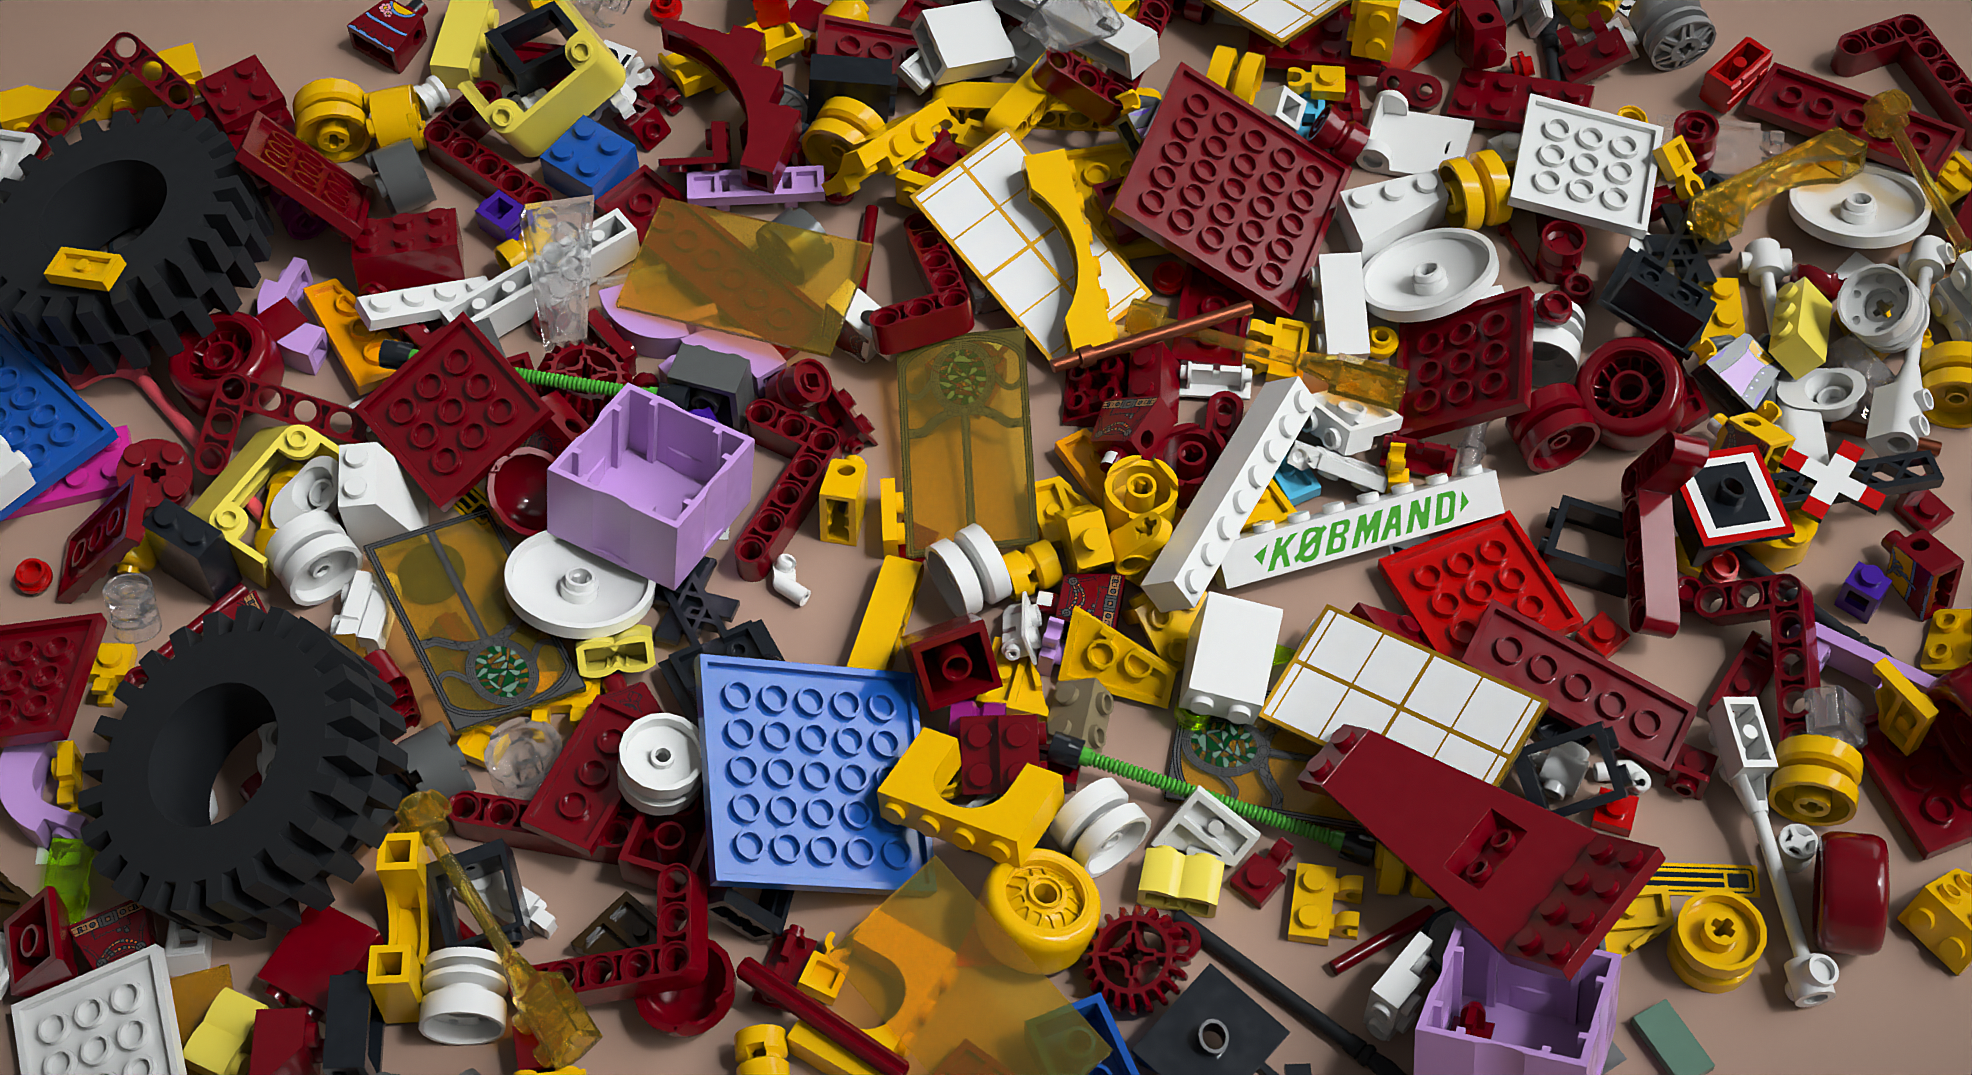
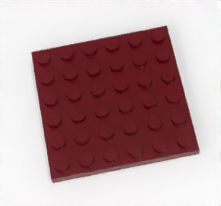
[1108,61,1353,319]

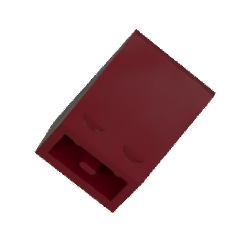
[1062,341,1181,428]

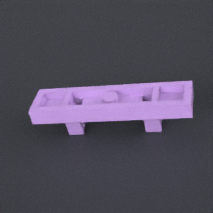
[686,165,825,212]
[1787,622,1937,702]

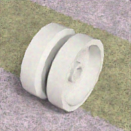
[265,510,363,606]
[925,523,1012,617]
[617,713,703,816]
[1049,777,1151,878]

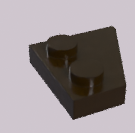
[571,891,657,971]

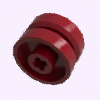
[1505,383,1600,473]

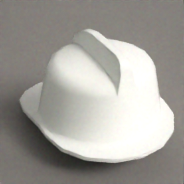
[1777,368,1867,422]
[270,456,339,529]

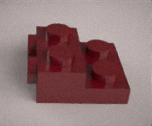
[960,713,1048,795]

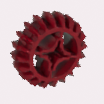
[535,339,633,425]
[1081,904,1191,1015]

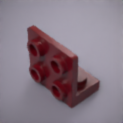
[658,121,732,173]

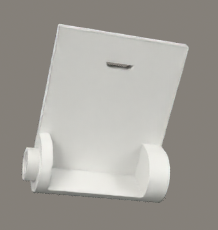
[1356,90,1474,177]

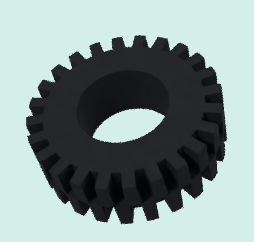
[0,107,274,375]
[78,605,408,941]

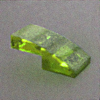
[44,838,95,924]

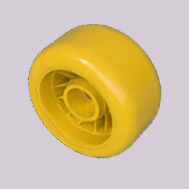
[975,848,1101,975]

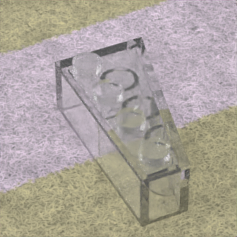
[518,195,594,352]

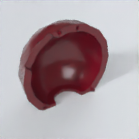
[484,446,556,539]
[634,939,737,1038]

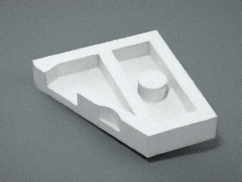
[1151,785,1261,867]

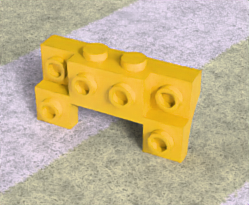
[657,16,805,98]
[821,97,951,196]

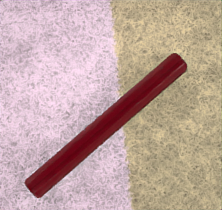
[736,957,910,1075]

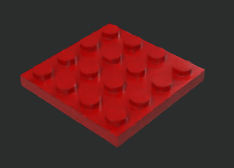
[1377,510,1584,661]

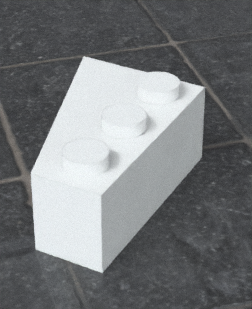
[1335,169,1449,268]
[1309,252,1370,366]

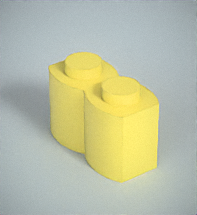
[576,624,656,678]
[1136,845,1225,918]
[183,987,269,1075]

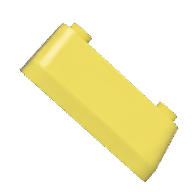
[457,0,627,157]
[188,425,339,590]

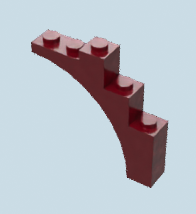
[661,18,802,194]

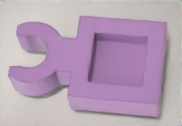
[1037,616,1066,677]

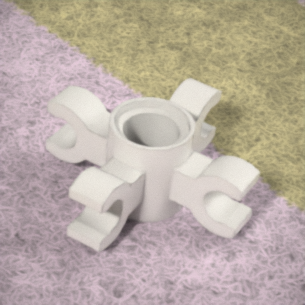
[587,56,654,121]

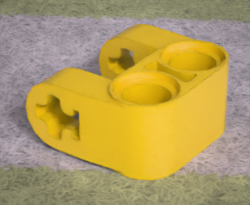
[1109,511,1172,588]

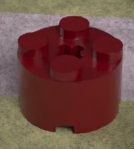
[1155,423,1227,510]
[116,439,194,521]

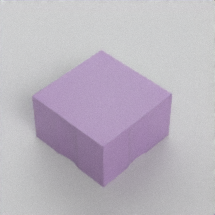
[547,383,755,591]
[1413,920,1622,1075]

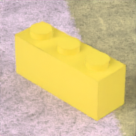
[429,0,499,89]
[1768,276,1832,380]

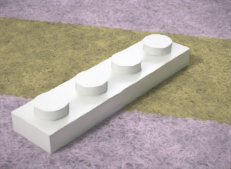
[355,276,489,331]

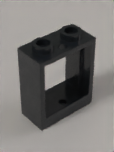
[484,1,578,98]
[1537,495,1627,599]
[1513,721,1633,817]
[426,838,535,951]
[705,870,795,942]
[322,970,385,1075]

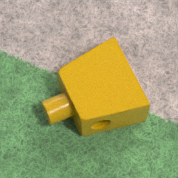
[819,455,868,546]
[1054,503,1114,574]

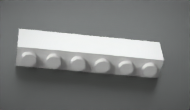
[439,208,641,338]

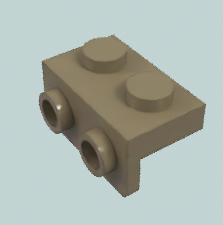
[1046,677,1114,754]

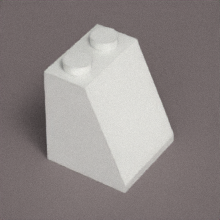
[338,442,429,554]
[1179,591,1283,725]

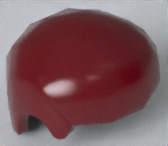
[1790,263,1847,303]

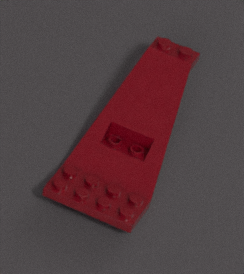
[1296,724,1666,982]

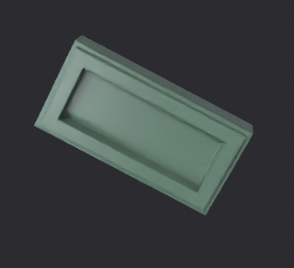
[1630,999,1715,1075]

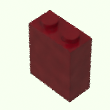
[257,906,385,1024]

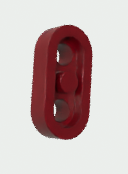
[1376,68,1443,111]
[1205,391,1244,444]

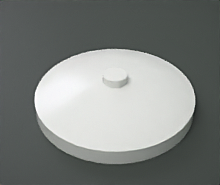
[1788,161,1932,249]
[1362,228,1500,322]
[504,530,656,639]

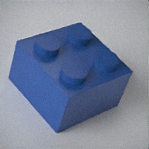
[539,115,639,214]

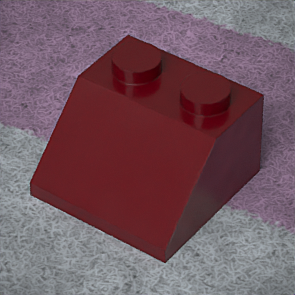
[3,886,78,997]
[249,1008,325,1075]

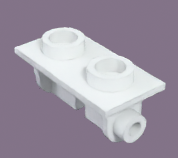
[1179,361,1252,401]
[1002,591,1042,665]

